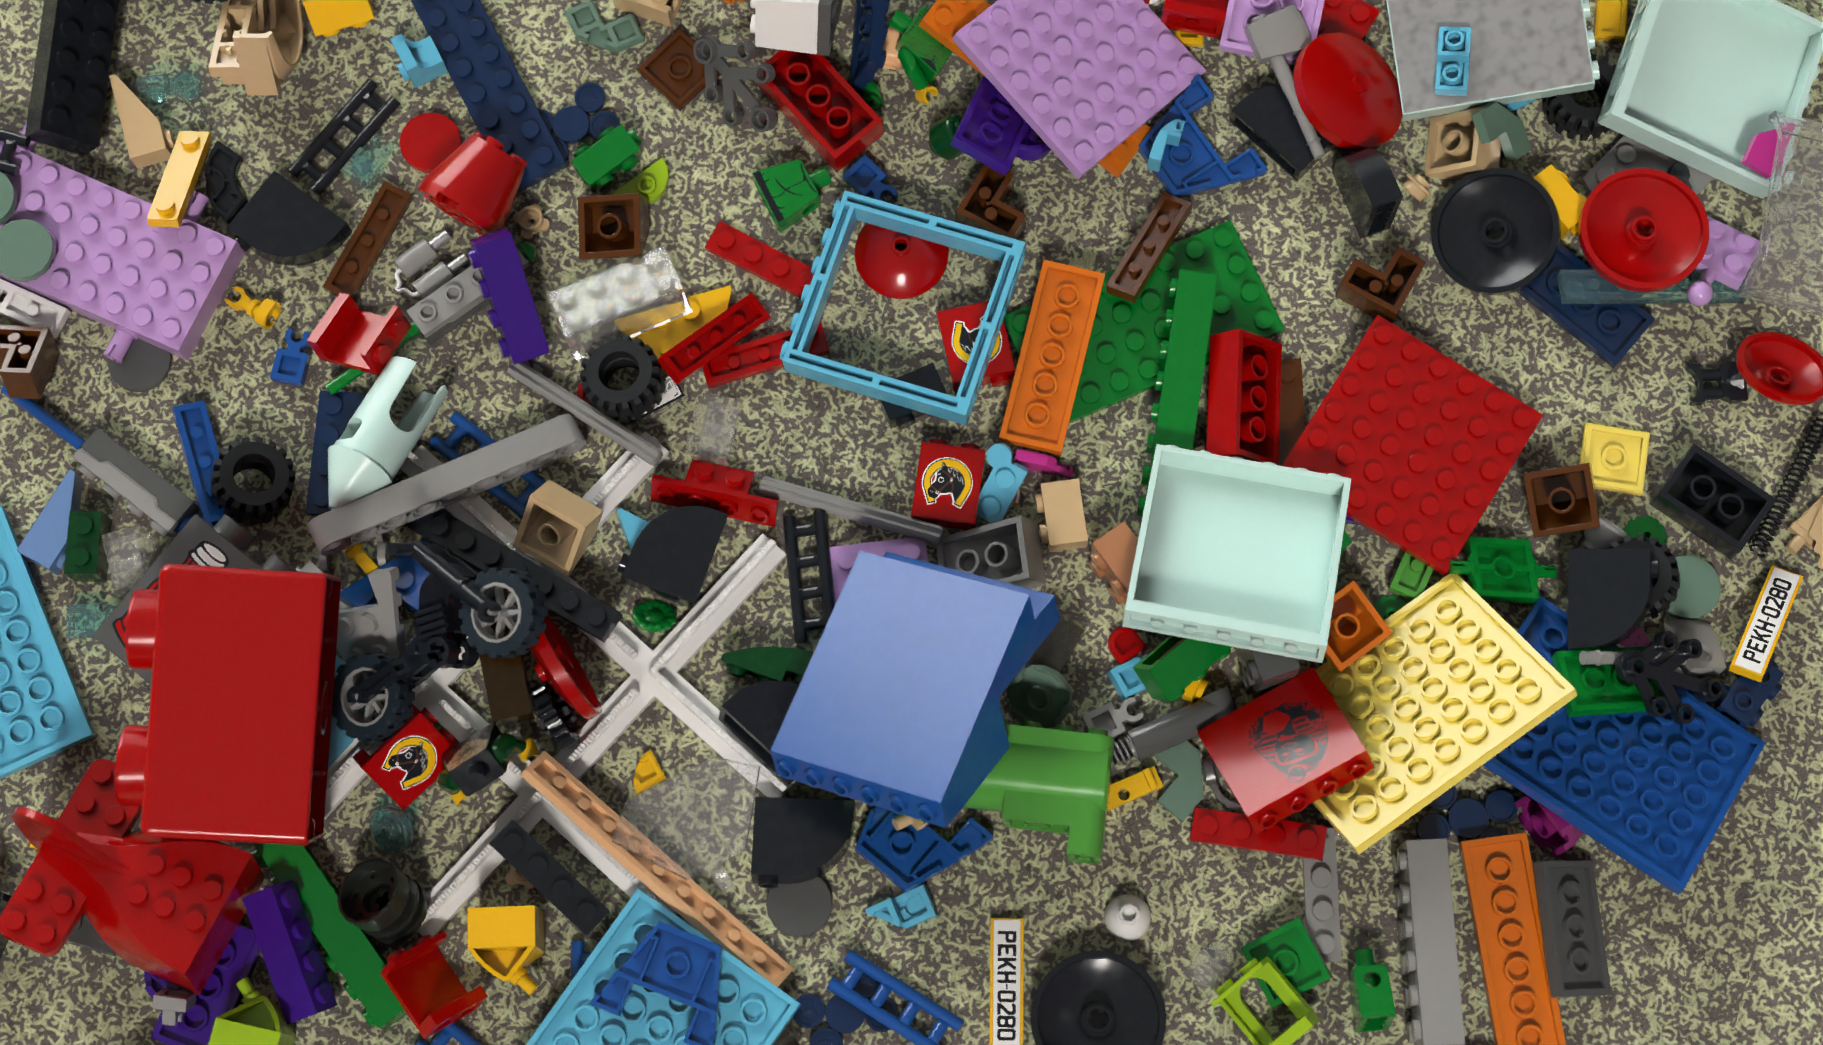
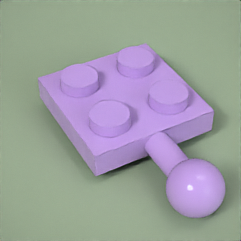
[1686,216,1762,306]

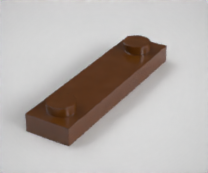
[322,181,414,300]
[1106,192,1192,303]
[1278,358,1305,466]

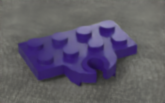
[950,75,1051,176]
[144,925,261,1045]

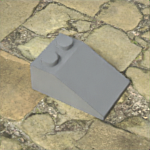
[936,515,1046,589]

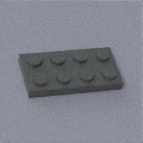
[1533,860,1611,998]

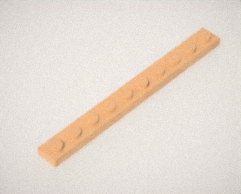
[521,750,794,987]

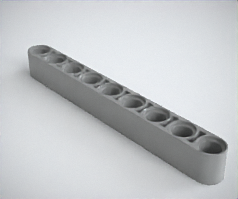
[307,414,586,556]

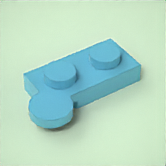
[977,443,1030,523]

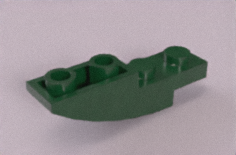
[721,647,814,685]

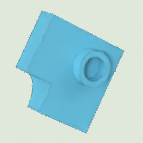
[390,34,448,88]

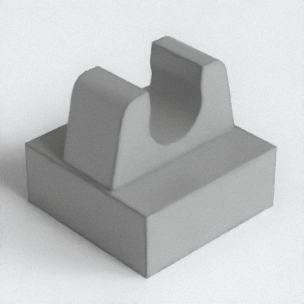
[152,987,197,1026]

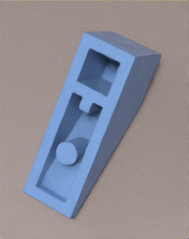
[16,469,83,575]

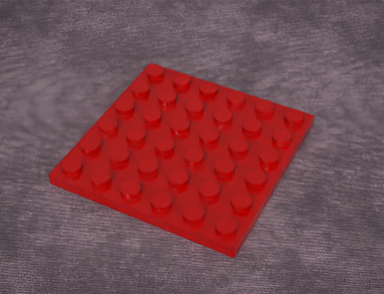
[1282,315,1543,576]

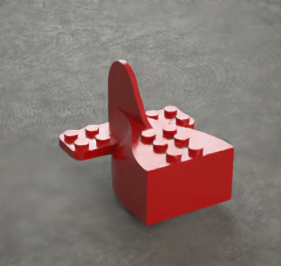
[0,759,265,996]

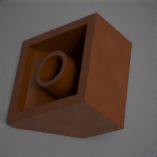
[578,193,649,260]
[1523,463,1600,538]

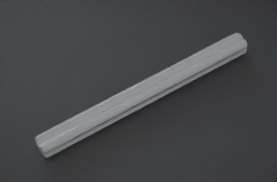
[507,362,663,466]
[759,476,943,544]

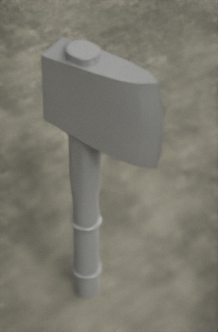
[1244,5,1326,160]
[1579,619,1726,677]

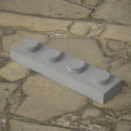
[1302,828,1342,963]

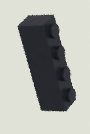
[489,819,610,936]

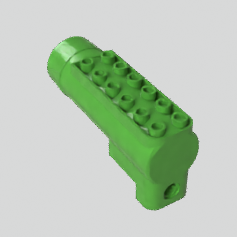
[964,718,1114,864]

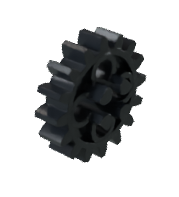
[530,681,580,750]

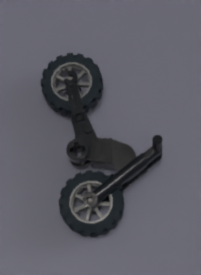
[332,542,548,741]

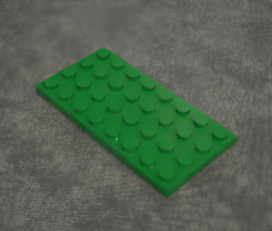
[1004,220,1285,424]

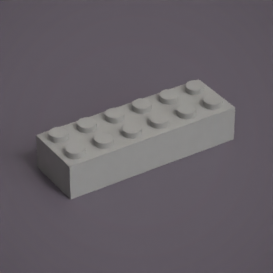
[1392,839,1465,1045]

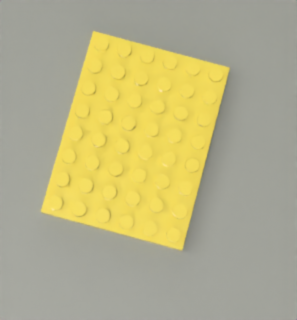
[1313,574,1577,855]

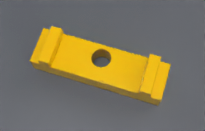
[1107,766,1164,812]

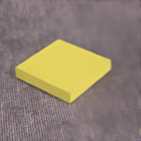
[1580,422,1650,496]

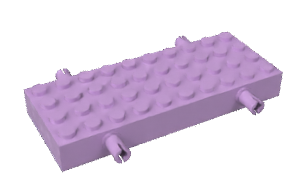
[0,121,245,364]

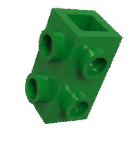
[571,124,642,192]

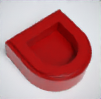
[1108,627,1147,666]

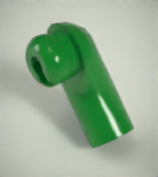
[847,76,883,112]

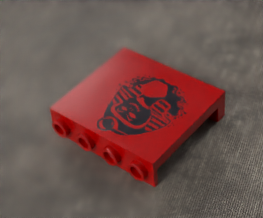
[1197,667,1374,834]

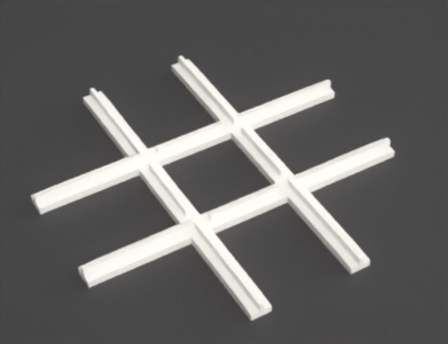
[296,431,797,937]

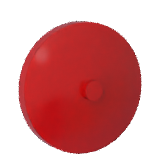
[1294,33,1402,152]
[1578,168,1709,293]
[530,615,602,720]

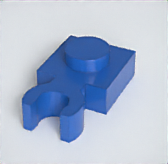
[842,154,898,201]
[270,328,311,387]

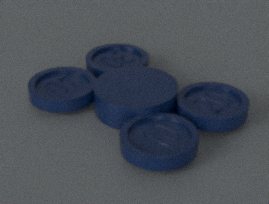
[538,82,620,161]
[1416,785,1518,840]
[793,973,898,1045]

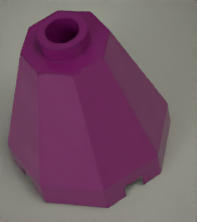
[1515,795,1583,858]

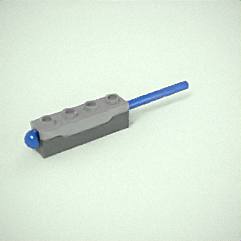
[1,385,200,537]

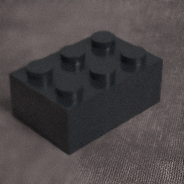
[1649,444,1777,559]

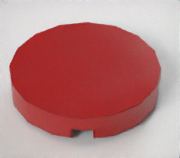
[399,112,462,173]

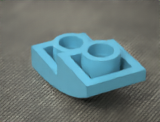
[1435,26,1472,96]

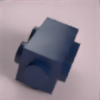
[1714,659,1784,728]

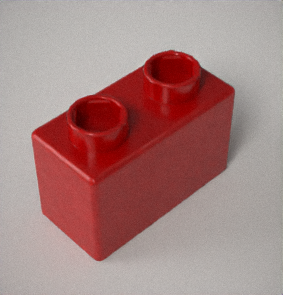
[115,564,341,846]

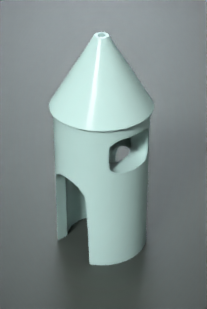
[328,356,448,510]

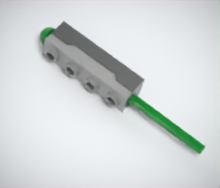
[325,241,536,395]

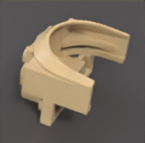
[208,0,303,96]

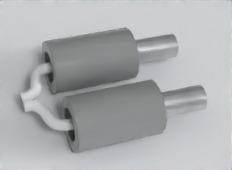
[393,230,470,299]

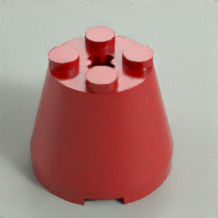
[417,131,528,236]

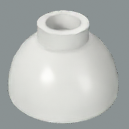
[1583,514,1626,549]
[1104,894,1151,941]

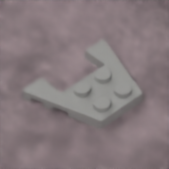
[1581,136,1714,195]
[337,566,406,663]

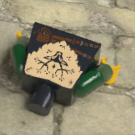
[437,723,540,806]

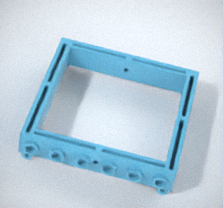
[780,190,1026,426]

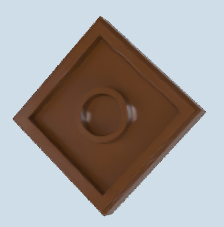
[636,28,720,111]

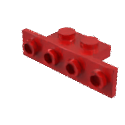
[651,459,778,527]

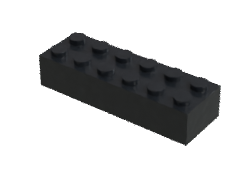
[25,0,119,155]

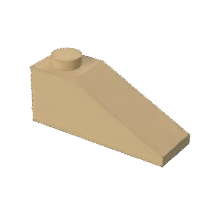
[109,74,175,169]

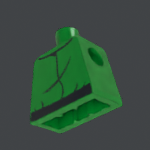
[752,159,832,233]
[1348,949,1396,1032]

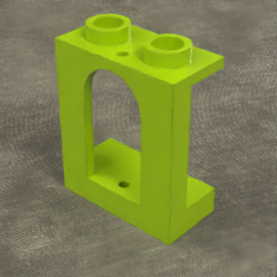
[1211,956,1321,1045]

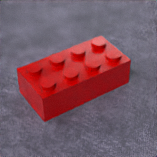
[756,50,884,173]
[1206,328,1282,465]

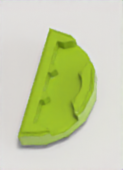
[613,157,669,205]

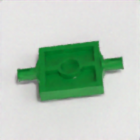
[1448,537,1557,604]

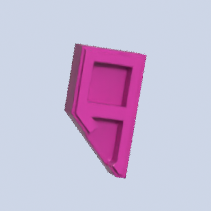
[1741,125,1795,179]
[1014,448,1074,479]

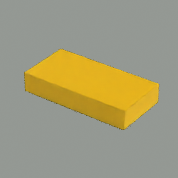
[1594,0,1628,43]

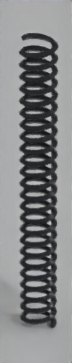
[1749,417,1823,558]

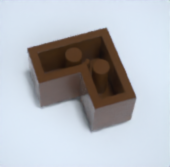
[956,165,1026,240]
[1335,247,1426,324]
[0,325,60,399]

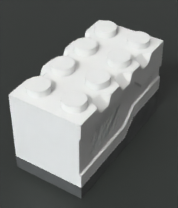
[750,0,843,56]

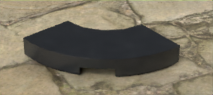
[204,141,249,224]

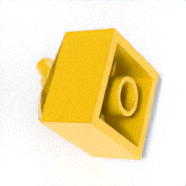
[467,905,545,996]

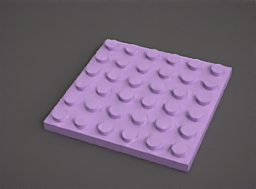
[952,0,1206,179]

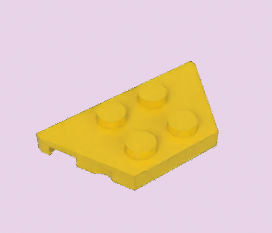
[613,286,732,369]

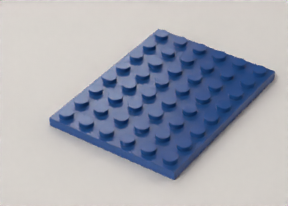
[1483,596,1766,895]

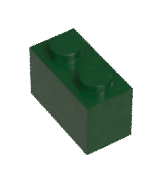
[64,511,112,582]

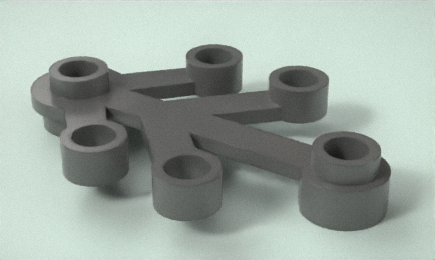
[693,34,778,132]

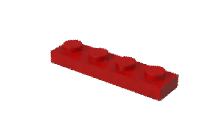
[705,221,814,299]
[657,292,771,385]
[702,321,830,389]
[1190,807,1328,861]

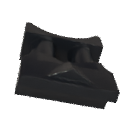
[1685,361,1748,406]

